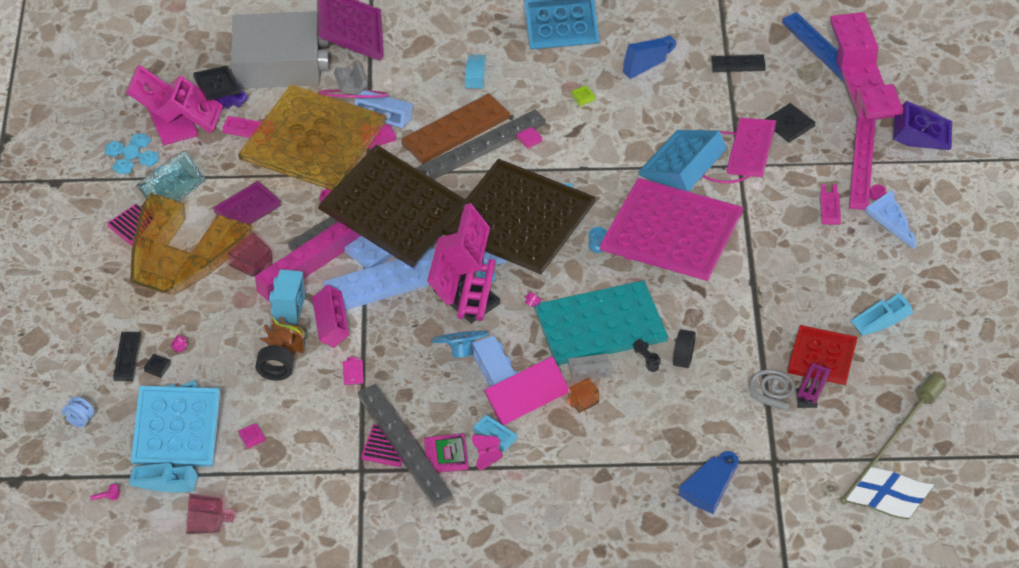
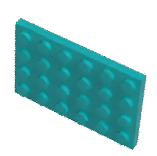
[534,280,668,366]

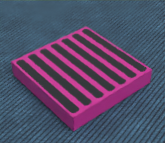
[107,204,161,246]
[362,425,412,468]

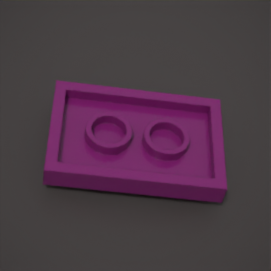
[213,181,281,233]

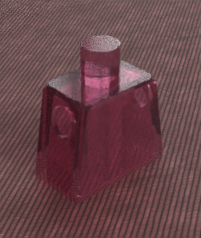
[228,233,273,277]
[186,494,234,534]

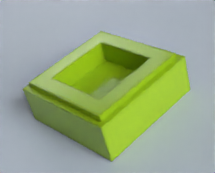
[571,85,595,106]

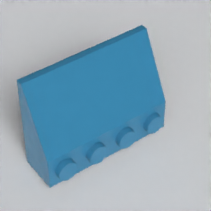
[523,0,600,50]
[638,130,727,191]

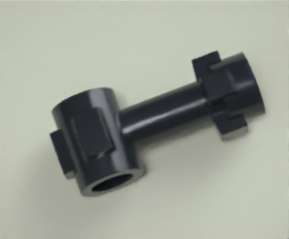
[633,339,661,372]

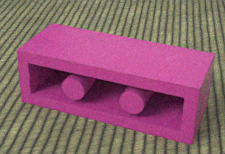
[312,285,349,348]

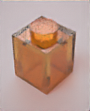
[567,378,599,413]

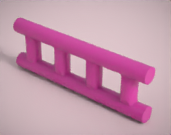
[457,259,496,321]

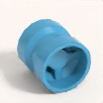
[588,227,607,253]

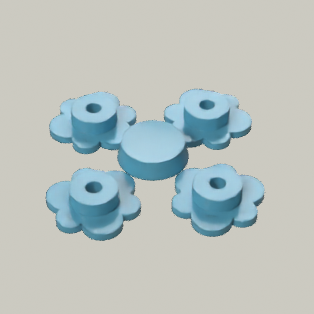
[105,133,159,174]

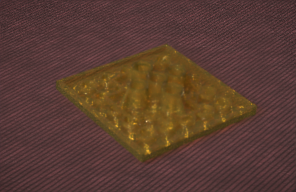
[238,84,387,190]

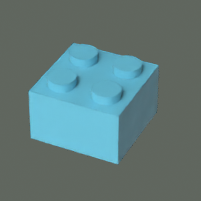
[269,269,305,326]

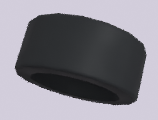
[673,329,696,368]
[255,345,294,381]

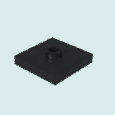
[193,65,240,100]
[765,103,816,143]

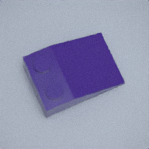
[893,100,952,150]

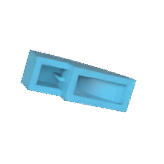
[465,54,486,89]
[851,293,913,336]
[129,463,198,493]

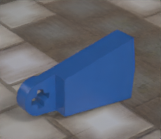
[623,35,677,79]
[679,451,739,514]

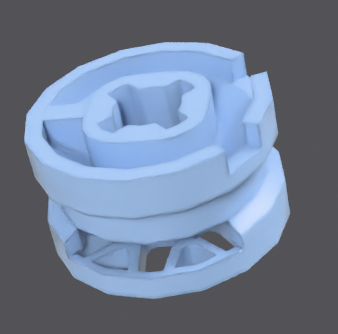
[62,396,94,428]

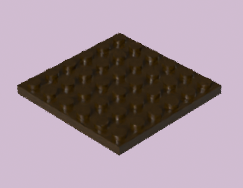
[318,144,465,268]
[442,158,596,275]

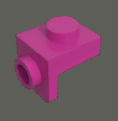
[343,357,364,385]

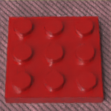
[788,325,858,385]

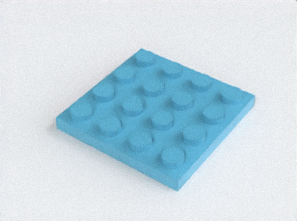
[131,386,220,467]

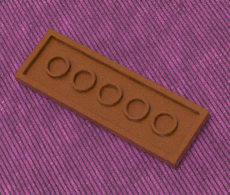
[401,93,510,164]

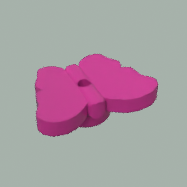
[472,435,503,471]

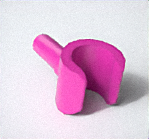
[90,484,120,501]

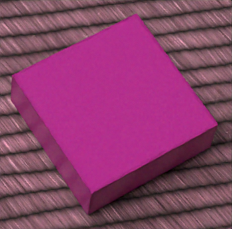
[517,127,542,149]
[238,423,265,449]

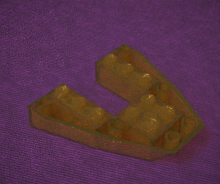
[130,193,253,295]

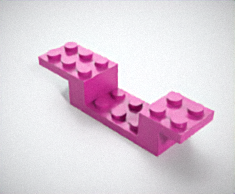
[830,12,903,121]

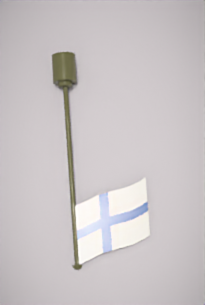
[840,374,946,519]

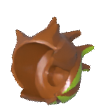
[259,317,305,355]

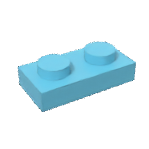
[473,415,517,452]

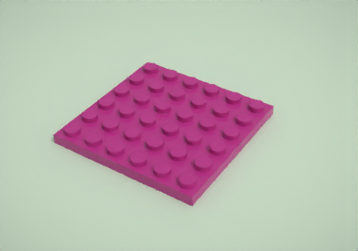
[600,178,744,281]

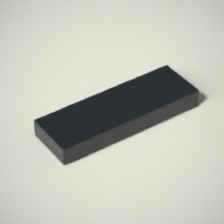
[711,54,766,73]
[113,332,142,382]

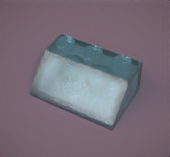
[136,150,206,212]

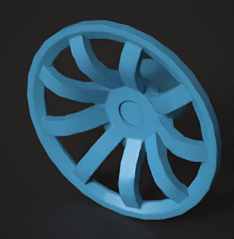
[431,331,489,358]

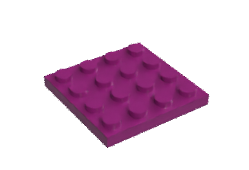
[317,0,384,61]

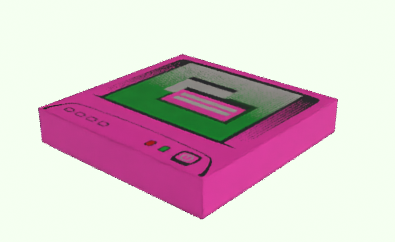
[424,434,469,473]

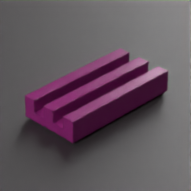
[798,363,831,404]

